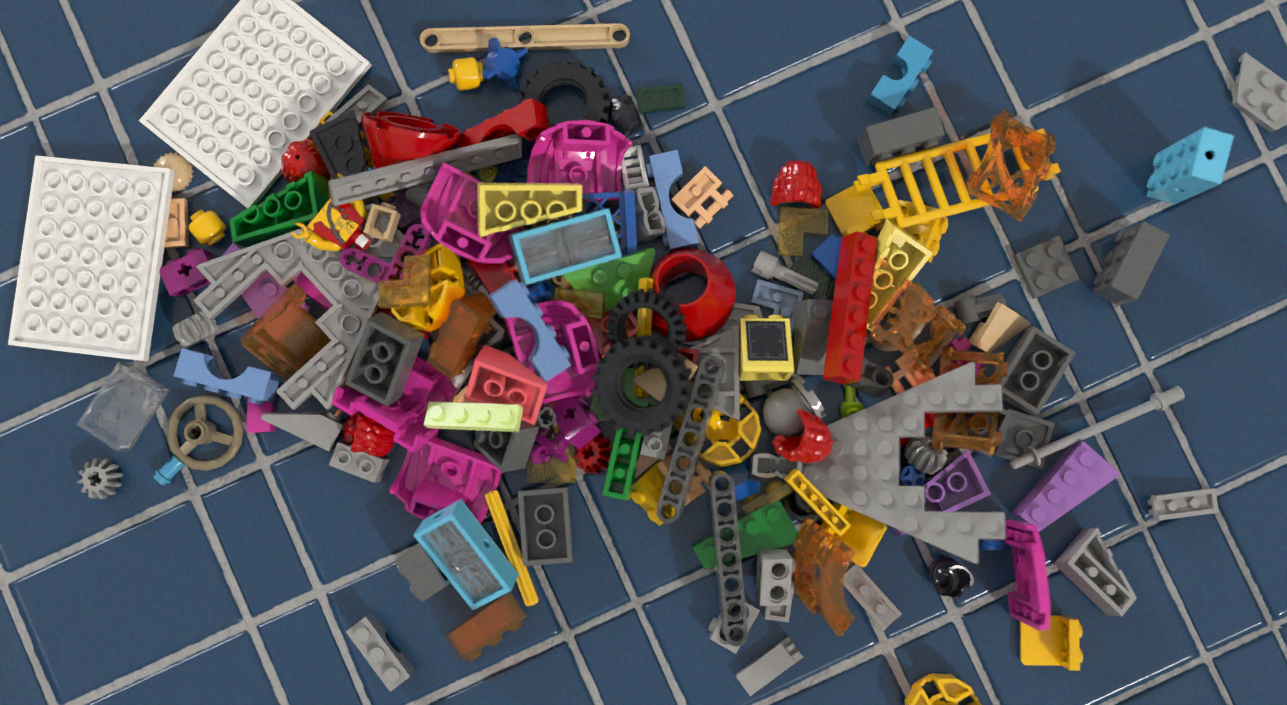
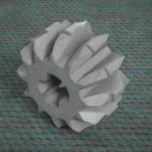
[172,311,218,347]
[904,435,947,475]
[77,458,123,499]

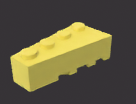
[477,183,582,237]
[867,219,933,331]

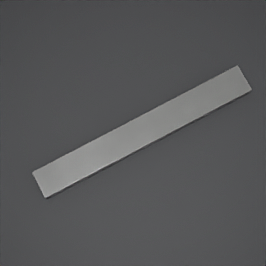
[328,134,522,206]

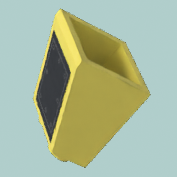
[738,315,794,381]

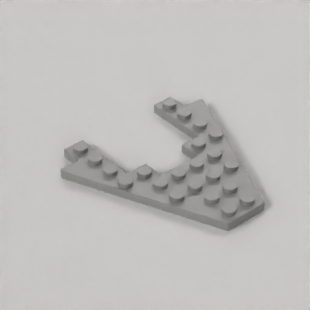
[193,203,404,410]
[802,362,1006,564]

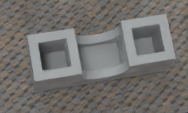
[346,612,416,692]

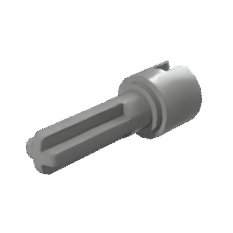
[751,250,819,294]

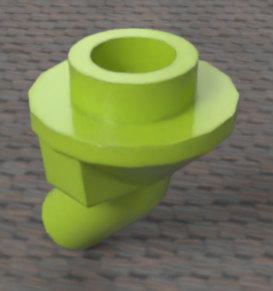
[840,386,864,418]

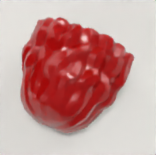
[281,139,330,183]
[770,160,822,209]
[772,409,834,463]
[342,411,395,458]

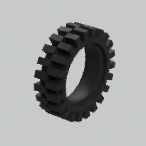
[606,289,687,370]

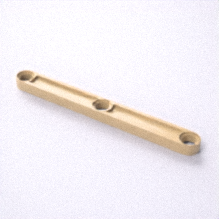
[420,23,630,53]

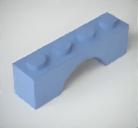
[646,150,699,252]
[487,280,571,382]
[174,348,281,405]

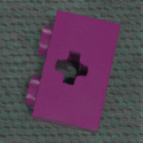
[159,248,214,298]
[547,396,602,450]

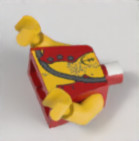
[290,174,372,252]

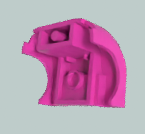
[331,357,458,453]

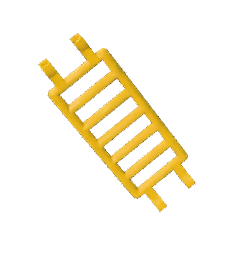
[853,128,1061,228]

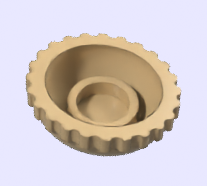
[154,152,194,193]

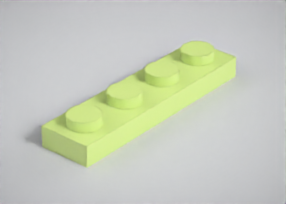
[424,402,523,432]

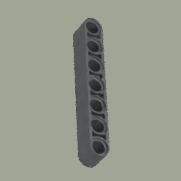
[656,355,726,523]
[708,470,748,647]

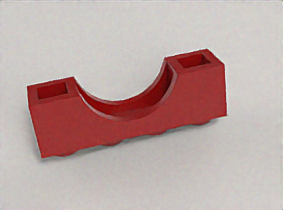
[456,98,550,149]

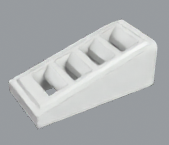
[621,145,649,191]

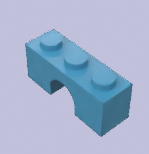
[866,35,933,116]

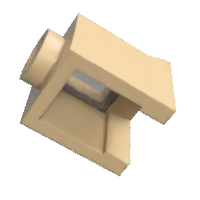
[364,202,401,244]

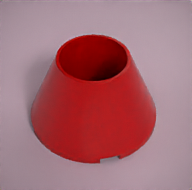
[361,111,461,169]
[649,248,736,342]

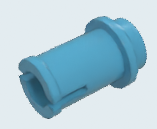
[153,454,185,486]

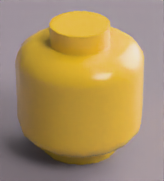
[448,57,484,90]
[188,209,226,246]

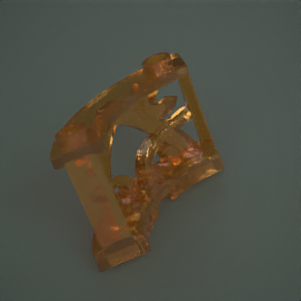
[967,109,1055,222]
[868,278,967,375]
[932,347,1008,455]
[791,517,855,637]

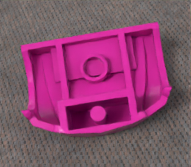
[527,120,633,204]
[421,163,525,263]
[504,300,599,406]
[390,432,503,524]

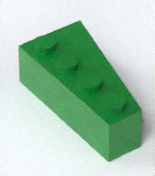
[230,171,330,247]
[692,496,803,569]

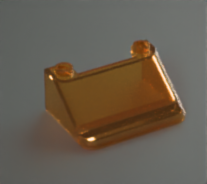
[241,283,350,398]

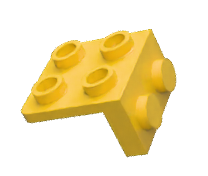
[825,185,888,237]
[890,200,948,263]
[631,454,677,526]
[814,502,887,567]
[1020,615,1083,671]

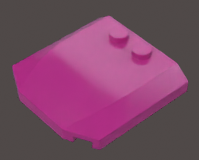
[1002,518,1050,630]

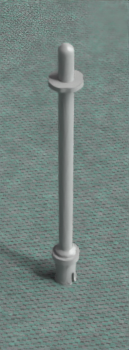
[1010,386,1185,469]

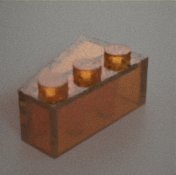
[426,292,497,378]
[443,592,527,662]

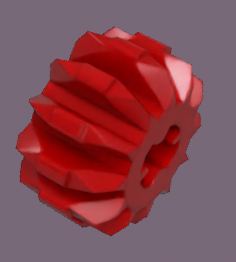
[572,434,613,474]

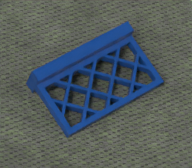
[576,189,637,255]

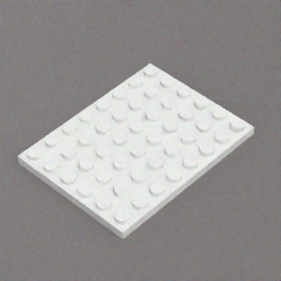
[139,0,372,208]
[8,156,175,361]

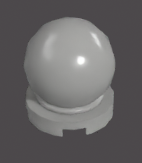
[763,375,826,436]

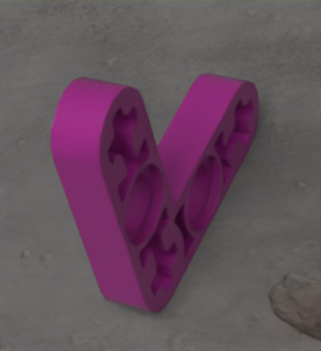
[340,224,431,292]

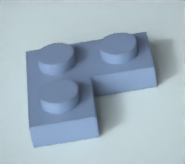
[751,279,804,337]

